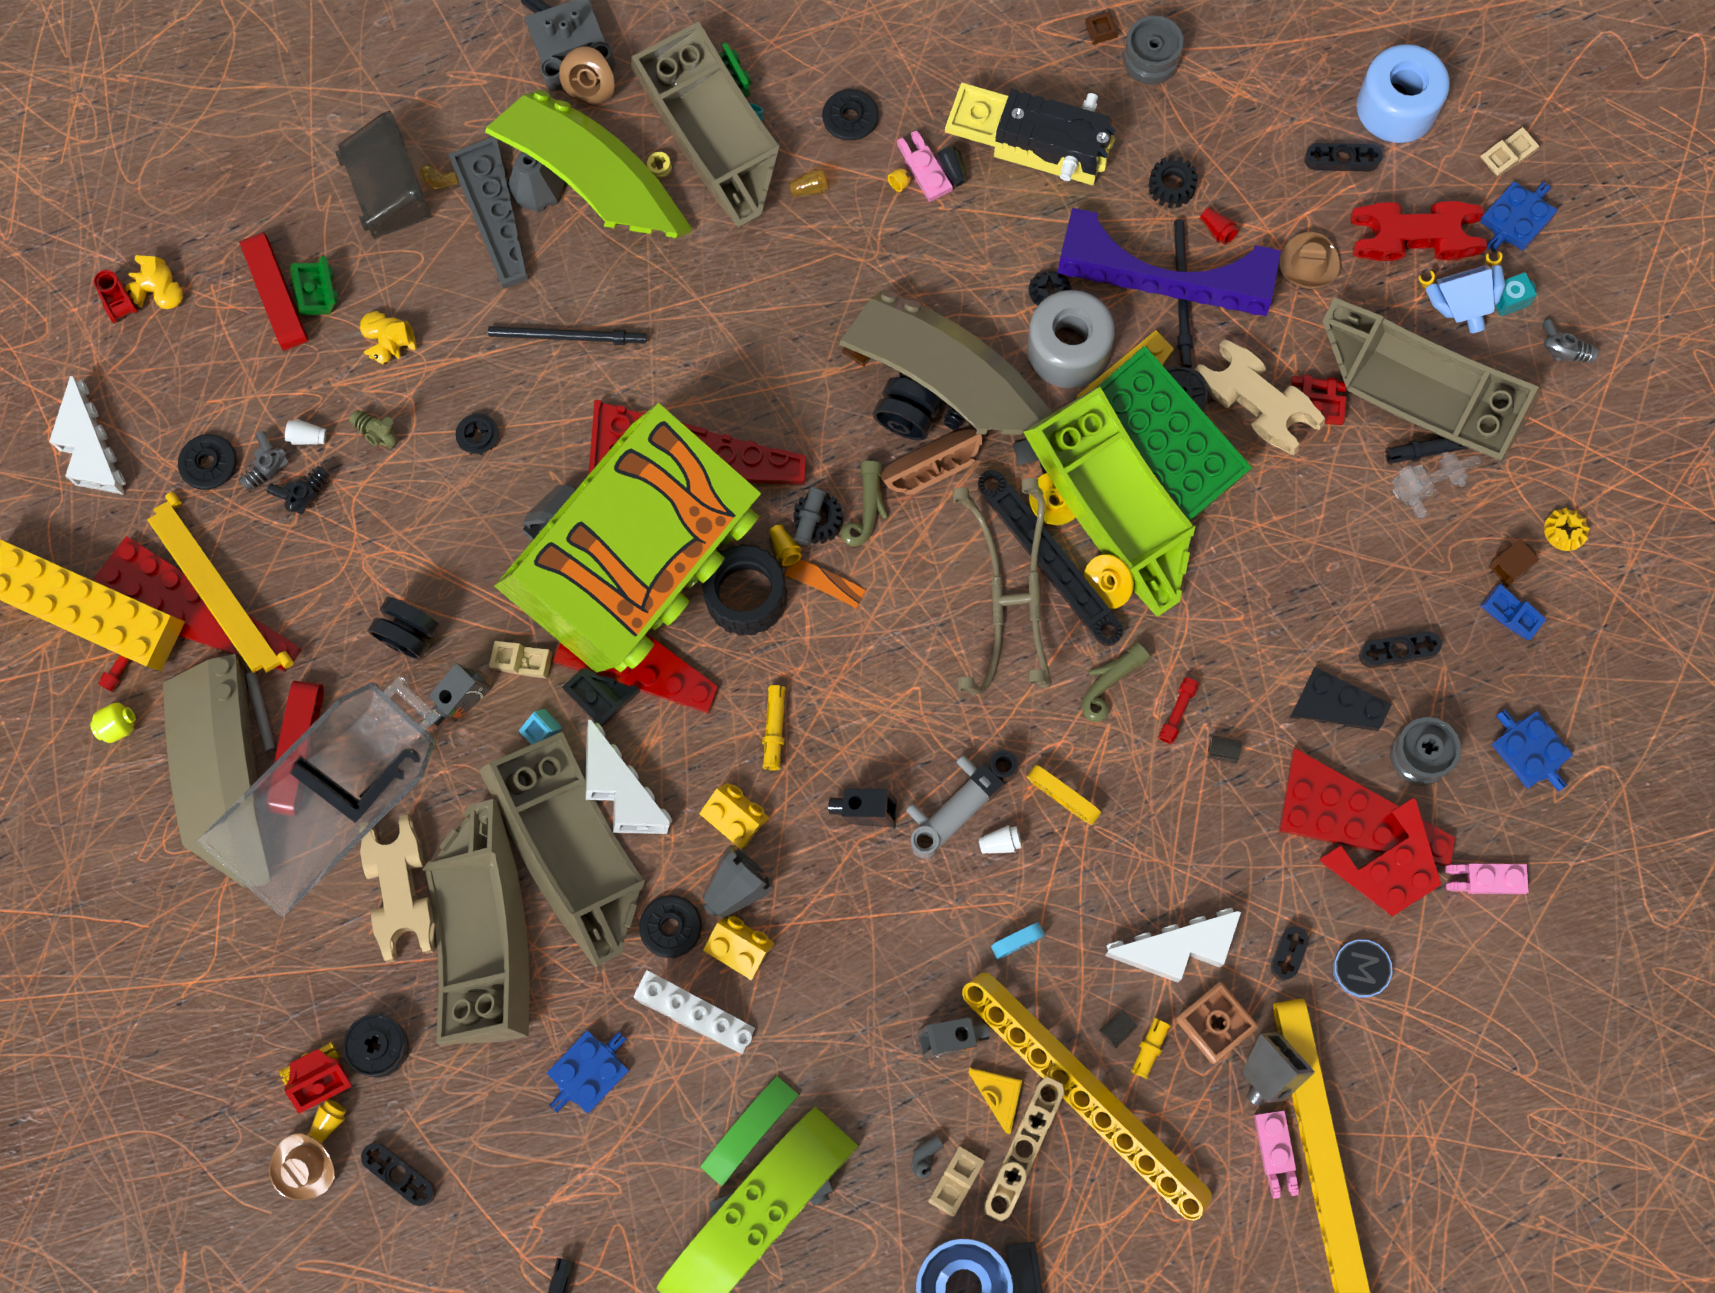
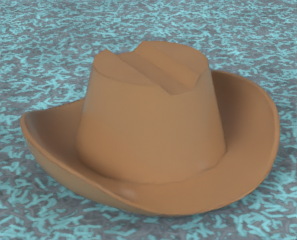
[559,47,615,104]
[1279,232,1340,289]
[269,1133,334,1200]

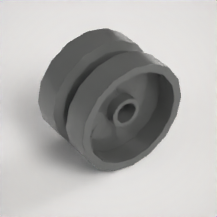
[1123,15,1184,85]
[1390,717,1461,786]

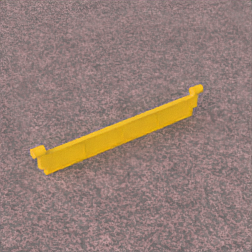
[147,492,294,673]

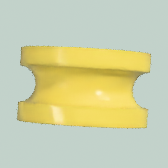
[647,152,672,178]

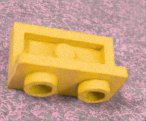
[699,783,769,850]
[703,915,774,980]

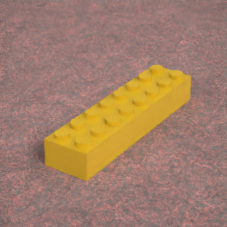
[0,539,185,671]

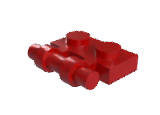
[1291,374,1346,426]

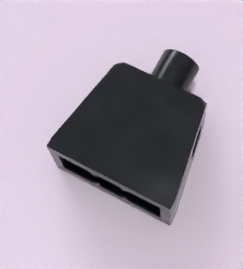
[828,788,897,828]

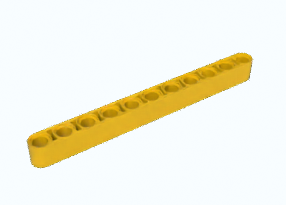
[962,972,1212,1221]
[1273,998,1370,1293]

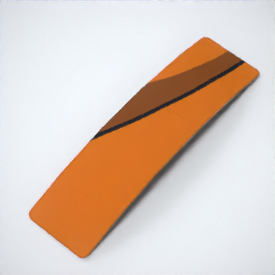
[784,559,865,608]

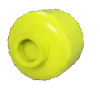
[90,702,136,743]

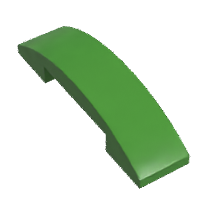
[700,1076,799,1187]

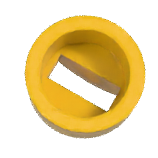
[888,169,911,192]

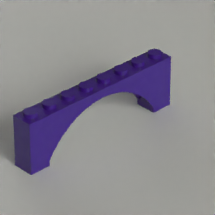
[1057,208,1281,316]

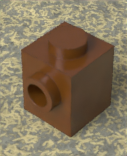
[1489,539,1539,587]

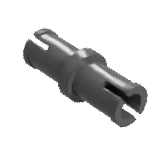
[793,488,826,545]

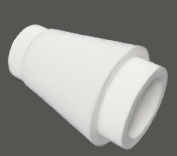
[285,419,327,445]
[979,825,1022,854]

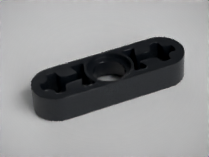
[1304,143,1383,172]
[1359,632,1442,668]
[361,1143,436,1206]

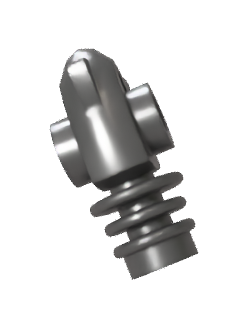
[1542,319,1599,363]
[238,431,289,492]

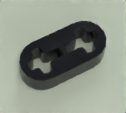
[1271,926,1309,981]

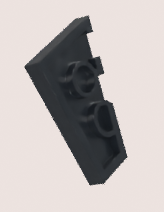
[1290,667,1392,731]

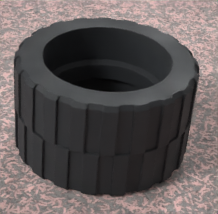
[702,544,787,636]

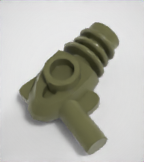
[349,410,397,449]

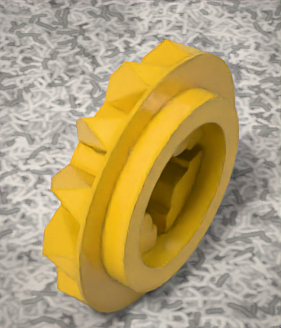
[1544,507,1590,551]

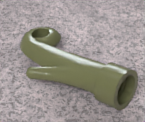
[841,461,888,546]
[1081,642,1151,722]

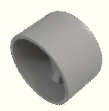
[1027,290,1115,388]

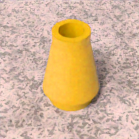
[768,524,802,566]
[307,1099,346,1143]

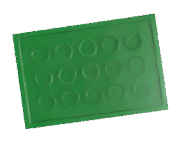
[1095,346,1252,522]

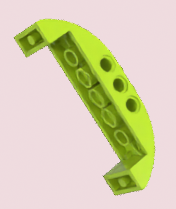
[656,1107,859,1293]

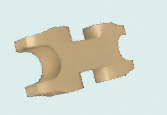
[1194,339,1325,455]
[360,814,435,963]
[984,1077,1064,1221]

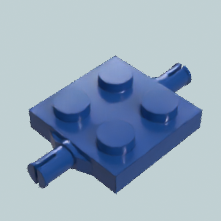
[1480,181,1558,252]
[1491,709,1573,792]
[546,1030,629,1114]

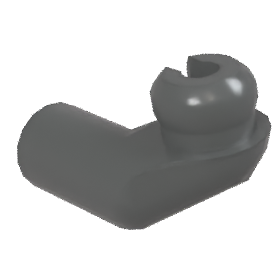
[911,1135,944,1178]

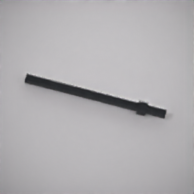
[1174,219,1193,368]
[488,326,647,346]

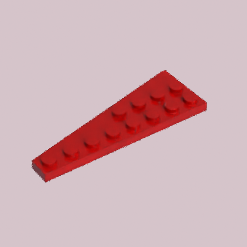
[589,400,806,485]
[93,536,302,672]

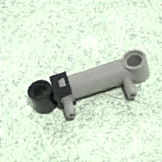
[906,750,1018,859]

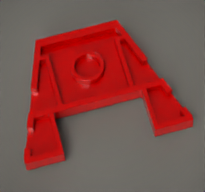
[1319,797,1441,917]

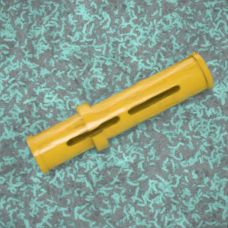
[762,685,786,771]

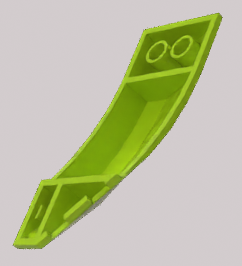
[485,90,692,238]
[1023,387,1196,616]

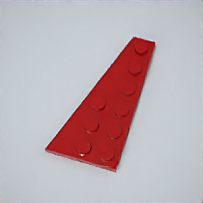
[553,633,718,714]
[1279,748,1455,866]

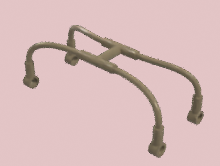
[952,478,1052,695]

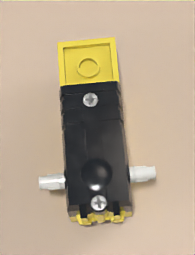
[945,83,1115,185]

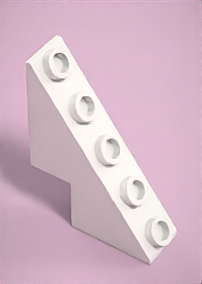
[49,376,126,495]
[585,720,672,834]
[1105,908,1241,983]
[633,970,755,1054]

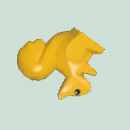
[125,255,183,309]
[360,311,417,365]

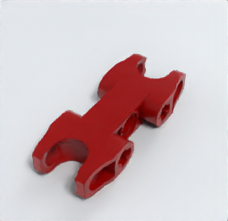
[1350,201,1487,261]

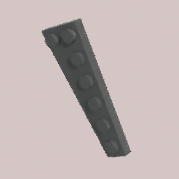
[448,137,528,289]

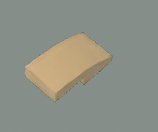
[1480,127,1539,177]
[489,641,553,679]
[928,1146,985,1218]

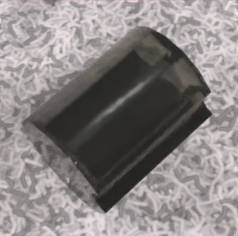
[1207,735,1242,764]
[1099,1010,1138,1049]

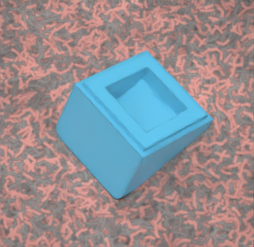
[519,709,562,745]

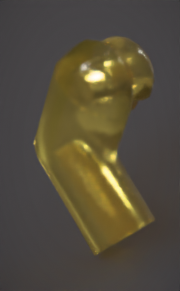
[419,164,458,189]

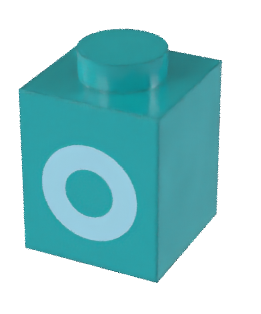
[1495,272,1537,317]

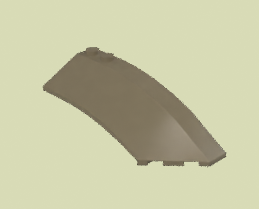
[631,21,780,228]
[840,290,1053,435]
[1322,297,1540,461]
[163,654,272,888]
[479,732,645,967]
[422,799,530,1045]

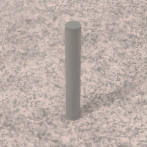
[245,672,276,753]

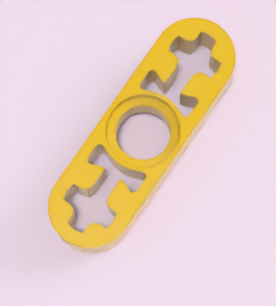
[1026,765,1101,825]

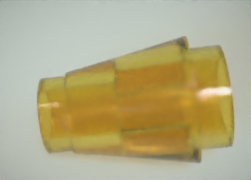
[789,168,829,197]

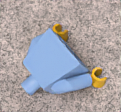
[1419,251,1505,333]

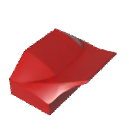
[285,1049,352,1114]

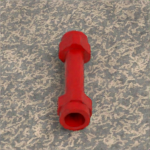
[98,655,130,692]
[1158,677,1199,744]

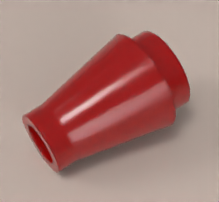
[1200,207,1239,245]

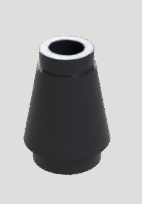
[937,145,968,187]

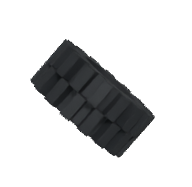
[1148,156,1198,208]
[793,492,843,544]

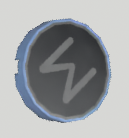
[1333,940,1392,998]

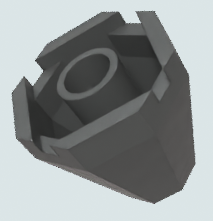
[508,152,566,213]
[523,484,577,541]
[702,844,774,918]

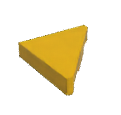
[968,1067,1022,1134]

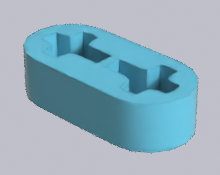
[991,922,1045,959]

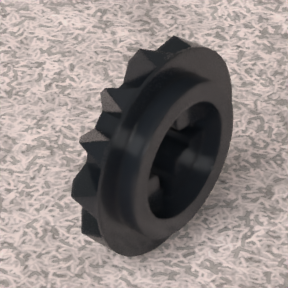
[1029,269,1071,306]
[455,414,499,455]

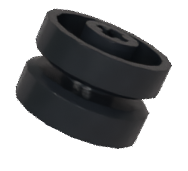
[872,377,942,440]
[367,596,440,660]

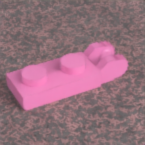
[897,131,953,202]
[1445,864,1529,894]
[1254,1111,1299,1199]

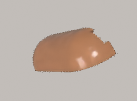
[881,429,982,495]

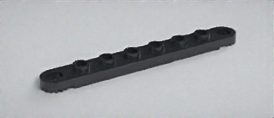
[978,470,1123,646]

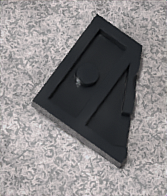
[562,668,640,727]

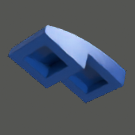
[1480,584,1546,640]

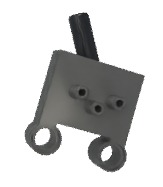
[521,0,615,91]

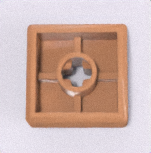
[1176,982,1258,1064]

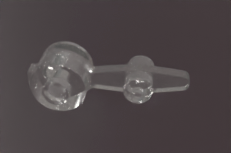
[1392,452,1481,518]

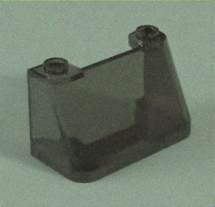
[335,110,433,239]

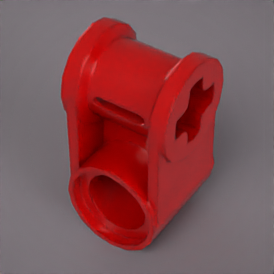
[94,270,139,324]

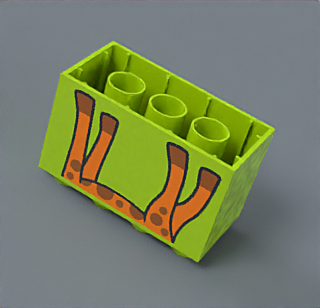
[494,403,761,673]

